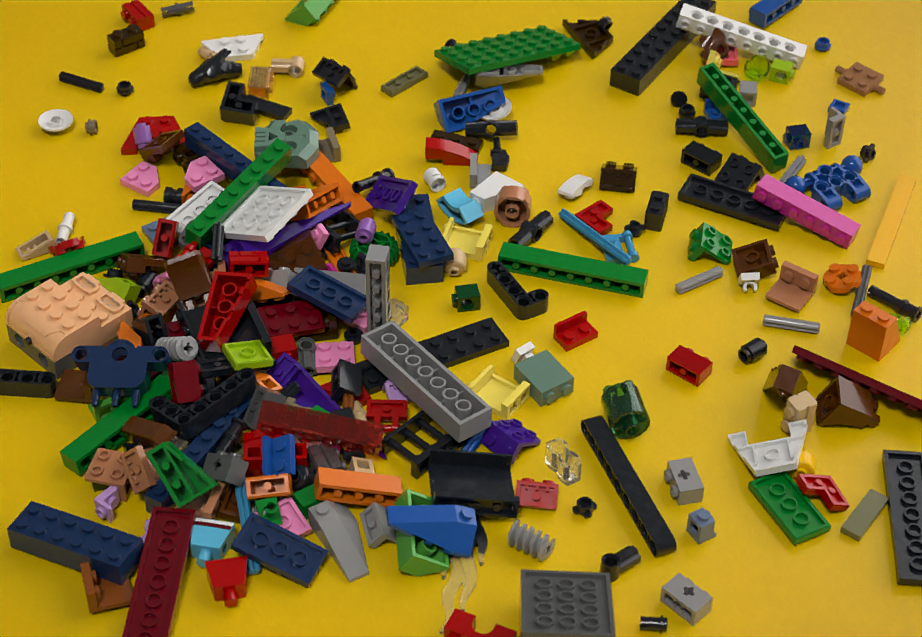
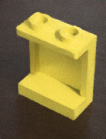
[442,217,493,262]
[468,364,530,420]

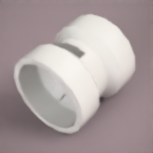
[423,168,446,192]

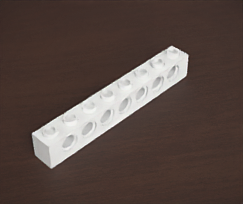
[675,3,807,69]

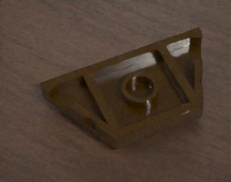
[562,19,613,58]

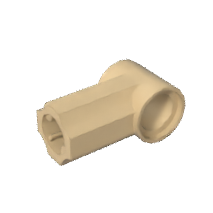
[271,56,305,78]

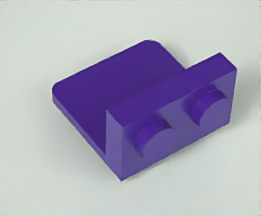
[480,419,541,464]

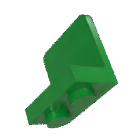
[688,222,733,265]

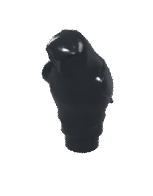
[188,48,242,87]

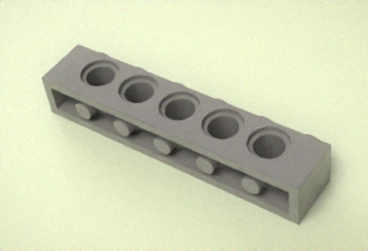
[365,244,390,332]

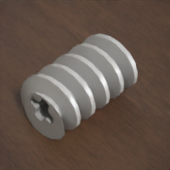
[155,336,198,362]
[508,519,556,561]

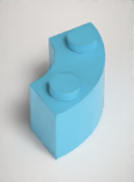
[436,188,484,225]

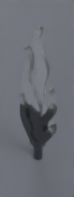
[439,515,487,634]

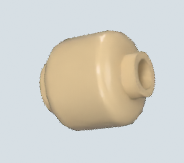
[443,248,467,276]

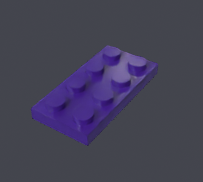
[366,175,418,216]

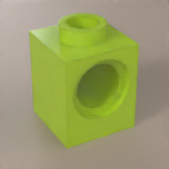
[769,58,795,85]

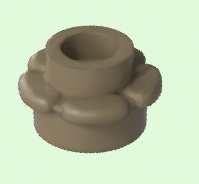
[85,119,98,136]

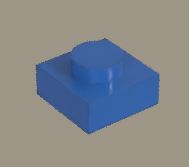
[320,82,335,106]

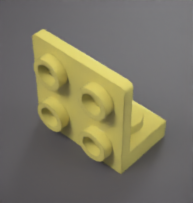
[706,50,741,82]

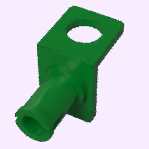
[253,496,282,525]

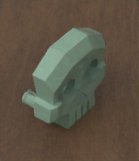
[254,120,319,170]

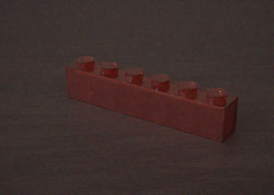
[257,400,385,455]

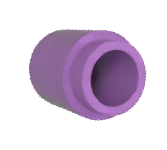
[133,123,152,149]
[355,218,377,244]

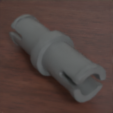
[161,1,194,17]

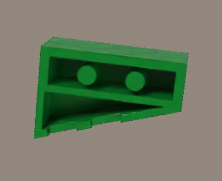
[146,441,220,509]

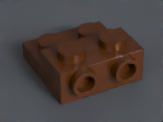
[139,129,184,163]
[731,239,779,278]
[116,253,165,276]

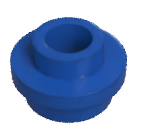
[815,37,831,52]

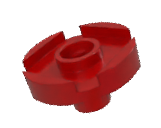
[48,236,86,256]

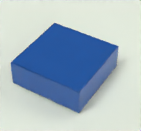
[828,99,850,115]

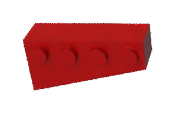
[197,271,258,352]

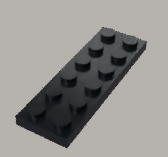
[677,173,786,230]

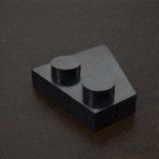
[310,103,351,133]

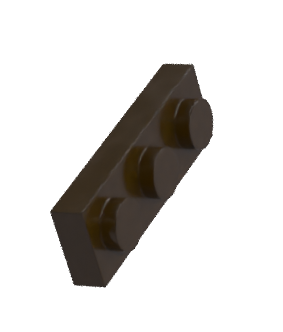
[430,130,484,155]

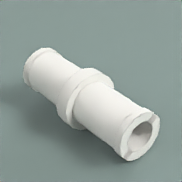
[55,212,76,244]

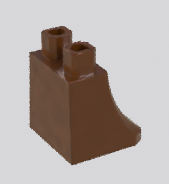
[163,250,212,310]
[815,375,880,429]

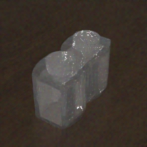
[545,437,582,486]

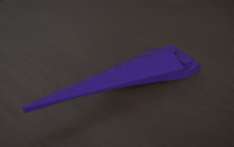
[222,202,351,269]
[265,352,388,460]

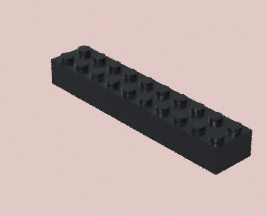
[609,0,716,96]

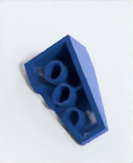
[433,85,506,133]
[386,505,477,558]

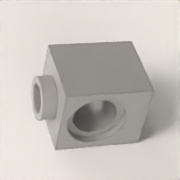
[739,80,757,107]

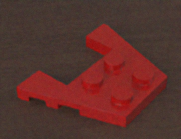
[121,115,185,155]

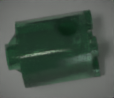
[601,380,650,439]

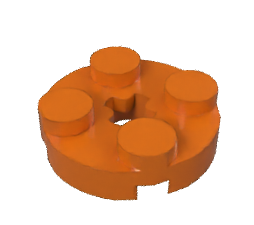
[823,263,862,294]

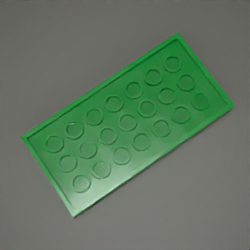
[434,25,581,75]

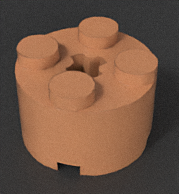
[494,185,532,228]

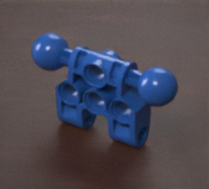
[784,155,871,210]

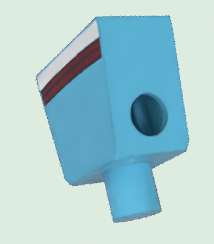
[190,517,236,567]

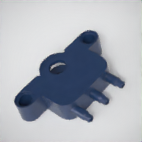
[71,339,173,408]

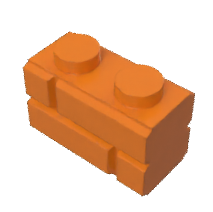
[245,473,293,501]

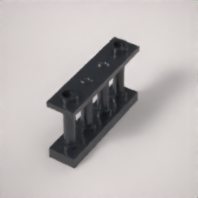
[321,204,360,254]
[382,410,470,479]

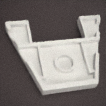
[728,419,808,477]

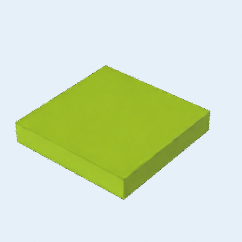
[222,340,274,371]

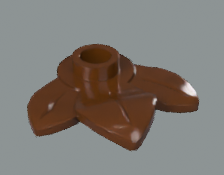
[699,28,729,60]

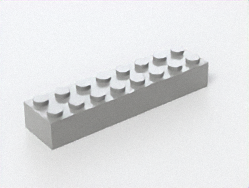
[361,320,492,443]

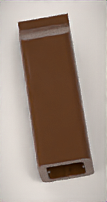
[121,416,178,448]

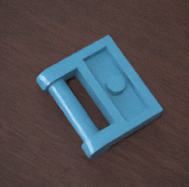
[602,231,639,264]

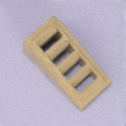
[15,230,57,261]

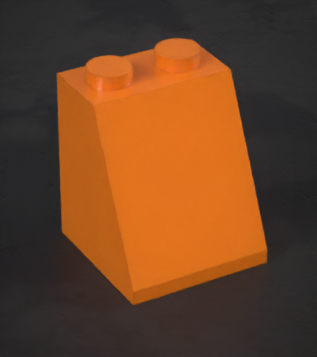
[846,301,900,362]

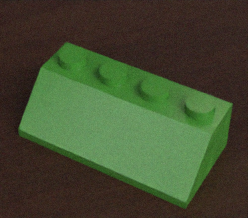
[285,0,335,26]
[394,489,449,576]

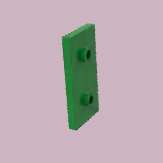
[748,471,831,545]

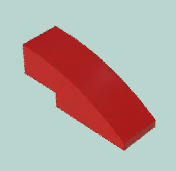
[425,137,478,166]

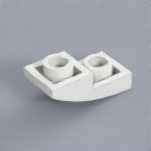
[558,174,593,199]

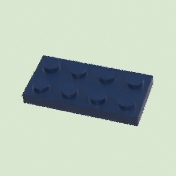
[392,208,454,268]
[287,265,367,324]
[230,512,328,588]

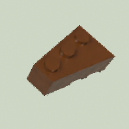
[268,229,327,272]
[763,364,808,403]

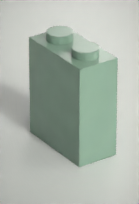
[514,350,574,407]

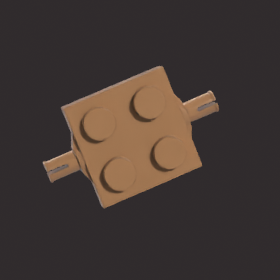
[835,62,886,97]

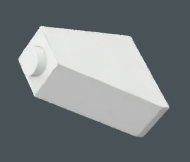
[470,171,524,213]

